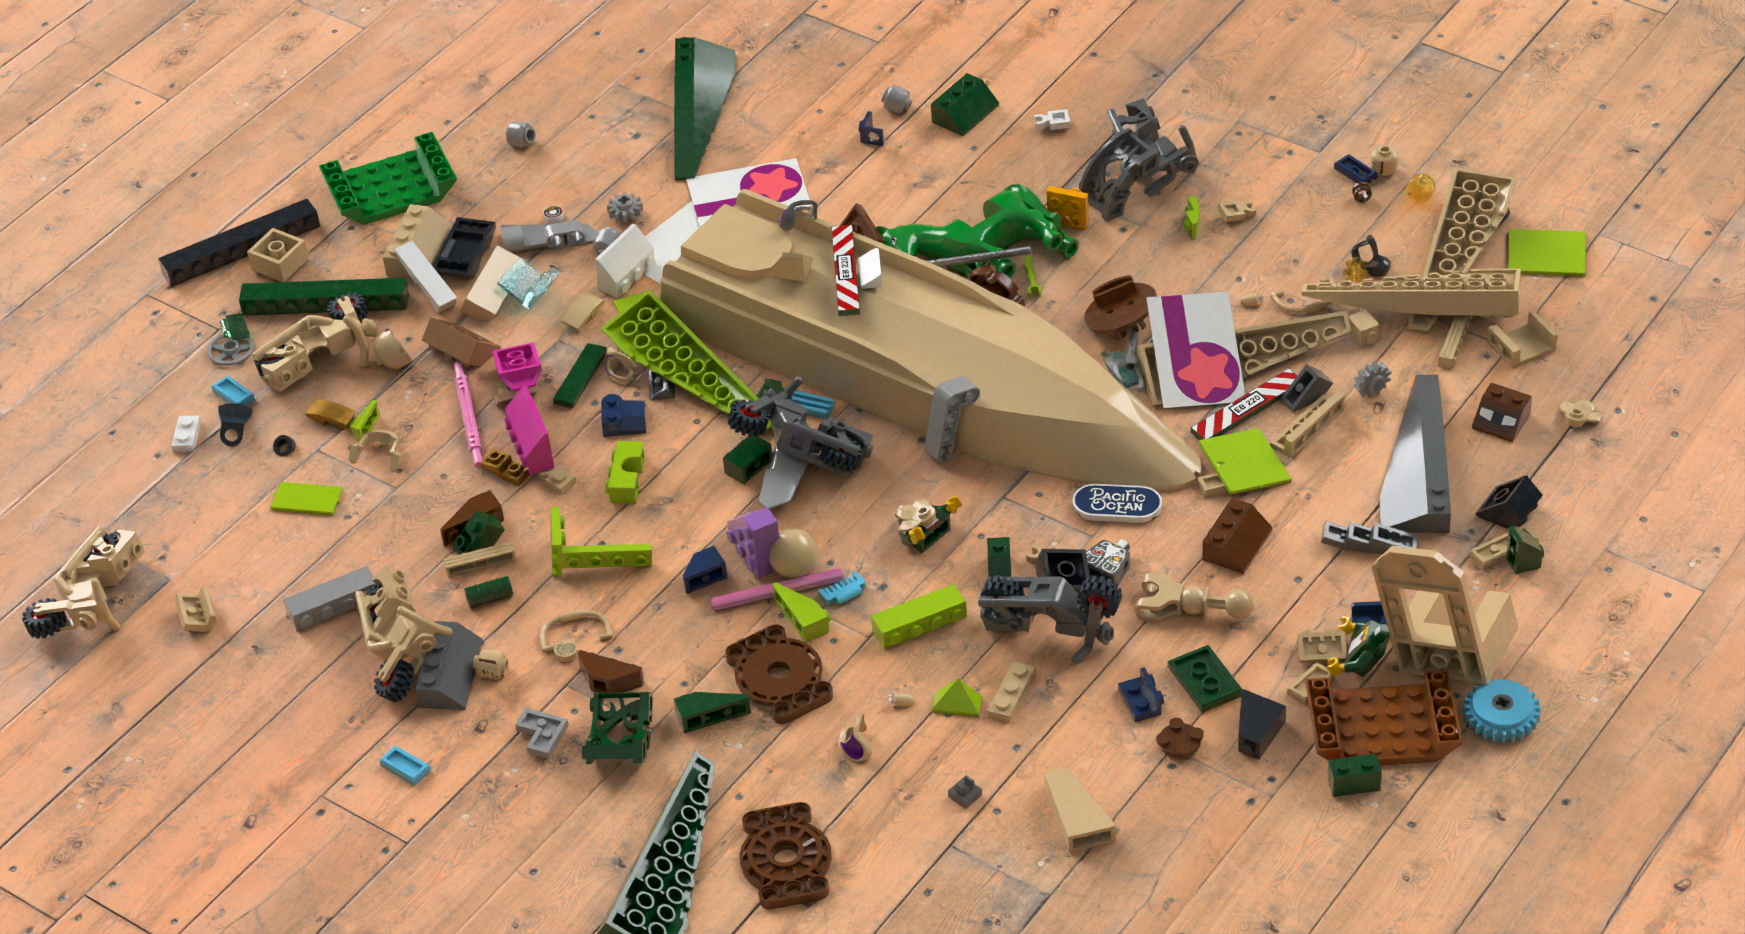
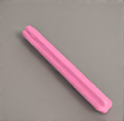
[711,568,844,611]

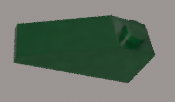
[674,692,751,734]

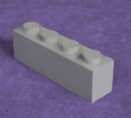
[283,566,378,631]

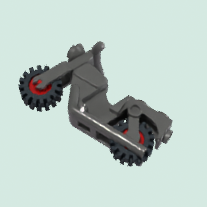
[727,377,874,478]
[978,575,1122,664]

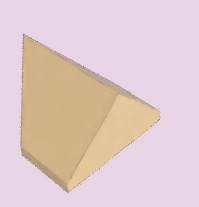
[764,252,813,281]

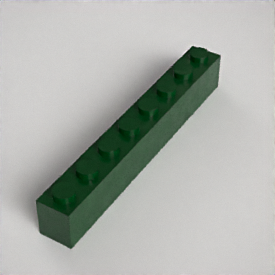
[239,277,409,315]

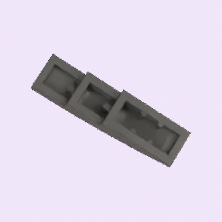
[1321,521,1418,554]

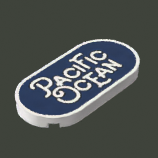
[1073,484,1162,523]

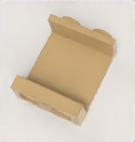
[1488,309,1558,368]

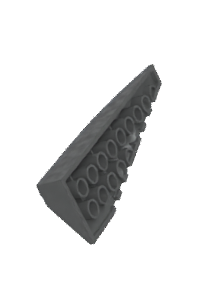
[1379,375,1451,533]

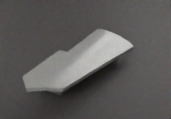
[759,442,809,510]

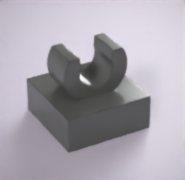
[948,775,982,809]

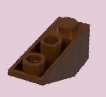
[440,490,504,547]

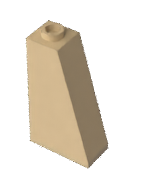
[1044,767,1116,853]

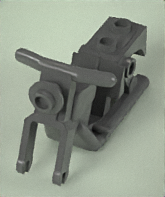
[1107,98,1199,196]

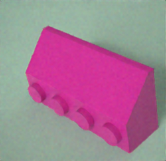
[503,385,555,475]

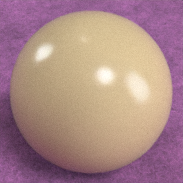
[768,529,819,579]

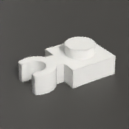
[1034,109,1070,130]

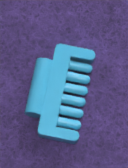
[818,572,866,605]

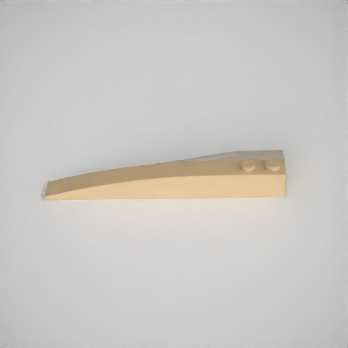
[1408,167,1516,333]

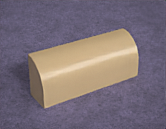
[460,245,526,320]

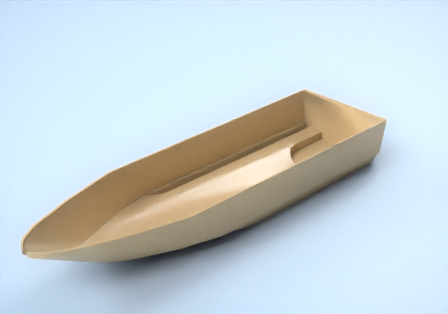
[660,189,1201,491]

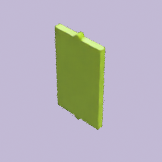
[270,482,343,515]

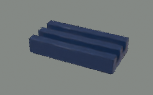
[1334,154,1378,184]

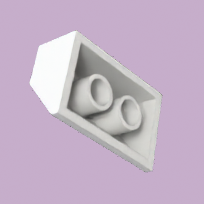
[595,224,655,299]

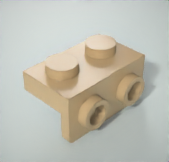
[175,586,216,632]

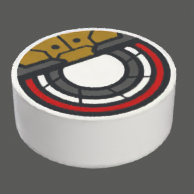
[543,205,564,224]

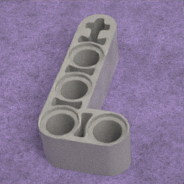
[924,376,980,464]

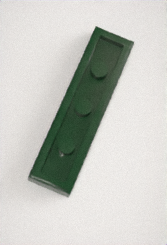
[553,343,607,408]

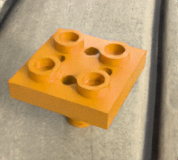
[1046,186,1089,230]

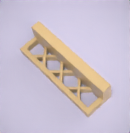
[1270,391,1345,458]

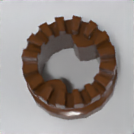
[1352,182,1372,203]

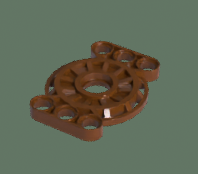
[725,624,833,724]
[739,802,832,909]

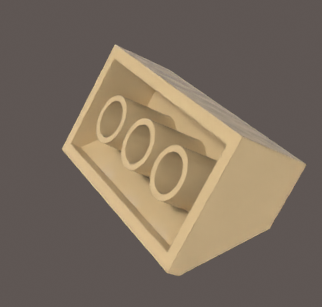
[383,204,452,279]

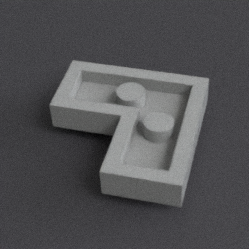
[515,708,569,759]

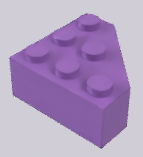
[726,507,779,578]

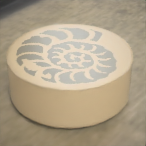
[554,640,578,662]

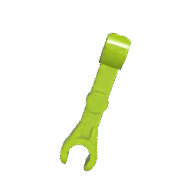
[1023,256,1042,299]

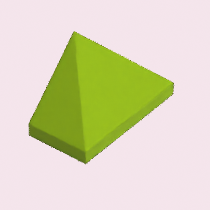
[348,400,380,443]
[932,678,983,717]

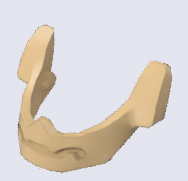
[349,430,402,471]

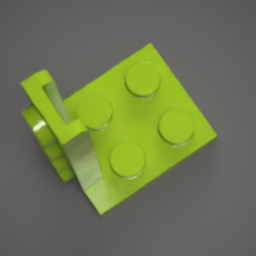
[550,507,652,577]

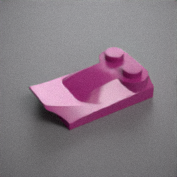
[492,342,542,391]

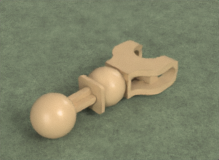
[1134,573,1254,622]

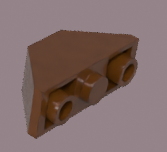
[578,650,644,693]

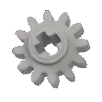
[607,192,643,223]
[1353,361,1392,398]

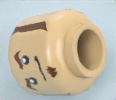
[1371,145,1398,177]
[473,648,508,680]

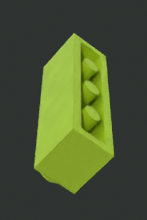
[871,584,967,649]

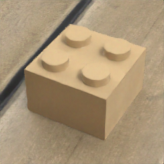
[247,228,309,282]

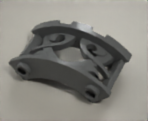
[1079,128,1160,221]

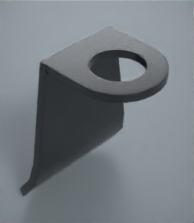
[218,403,253,446]

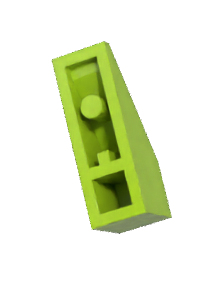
[772,582,831,643]

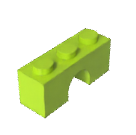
[605,441,645,504]

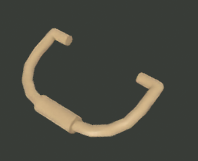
[1271,277,1337,313]
[540,609,613,652]

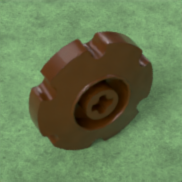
[966,267,1025,307]

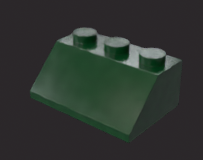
[931,73,999,136]

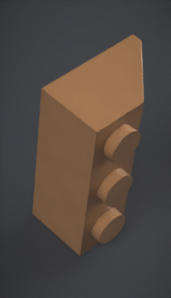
[421,317,501,368]

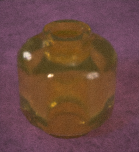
[1406,173,1436,203]

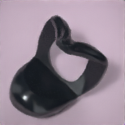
[1351,234,1391,277]

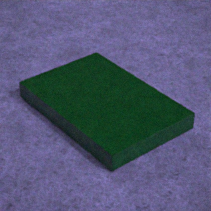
[1167,645,1243,713]

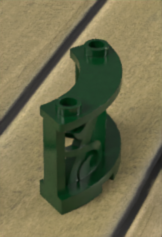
[582,692,653,764]

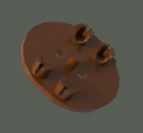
[1084,275,1157,340]

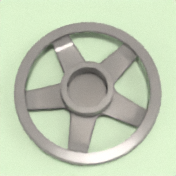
[207,332,255,366]

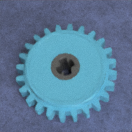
[1463,678,1541,743]

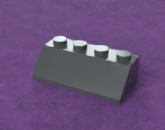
[416,621,483,710]

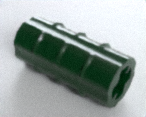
[464,576,513,607]

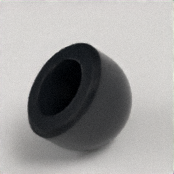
[273,435,296,456]

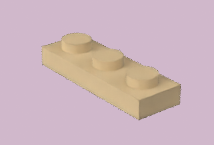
[987,661,1035,723]

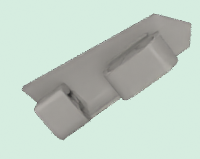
[501,220,598,252]

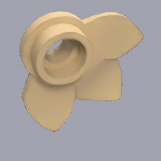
[1560,400,1603,427]
[895,499,936,532]

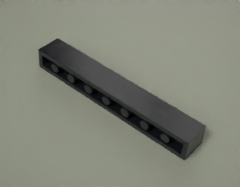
[158,198,320,287]

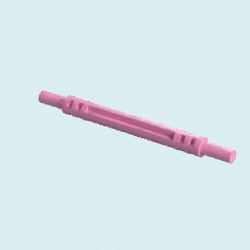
[454,362,482,468]

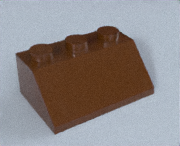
[1202,498,1273,574]

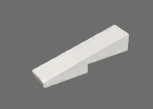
[394,241,457,313]

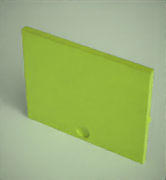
[1507,229,1587,276]
[1198,428,1292,495]

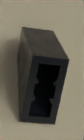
[1238,689,1286,760]

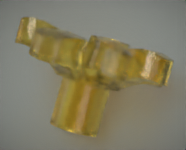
[1343,257,1369,283]

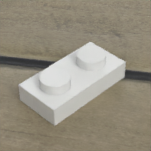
[171,416,201,452]

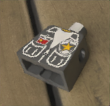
[1086,539,1130,588]

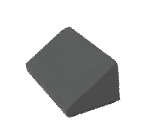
[649,370,676,400]

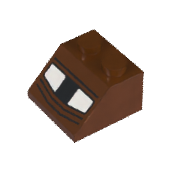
[1472,382,1532,442]

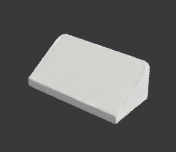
[858,248,882,289]

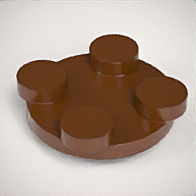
[1156,718,1204,758]

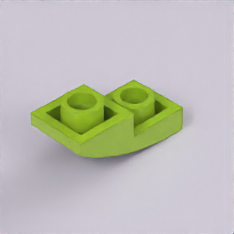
[1183,195,1199,240]

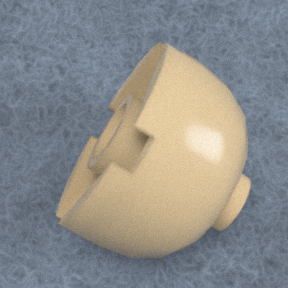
[373,327,413,370]

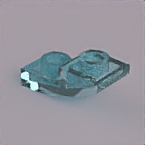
[1103,350,1139,388]

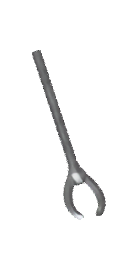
[905,246,1032,267]
[1113,323,1146,392]

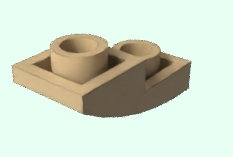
[561,292,604,332]

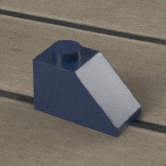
[683,546,727,594]

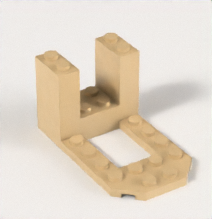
[1372,546,1518,685]

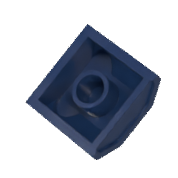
[601,394,646,437]

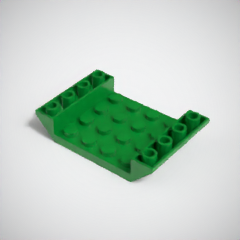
[319,132,457,225]

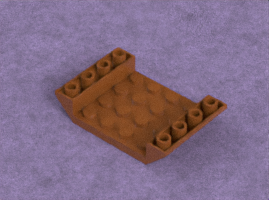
[1305,670,1462,766]

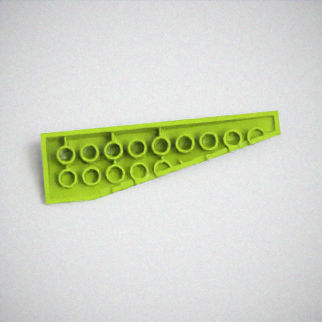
[600,289,772,434]

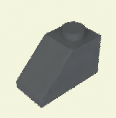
[1280,364,1333,412]

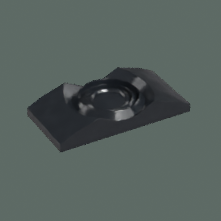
[432,217,496,279]

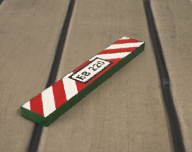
[831,225,860,316]
[1190,368,1298,440]

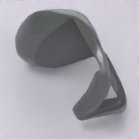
[779,200,818,231]

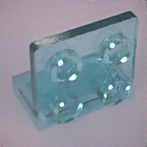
[497,258,559,310]

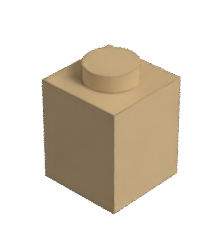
[1348,310,1380,347]

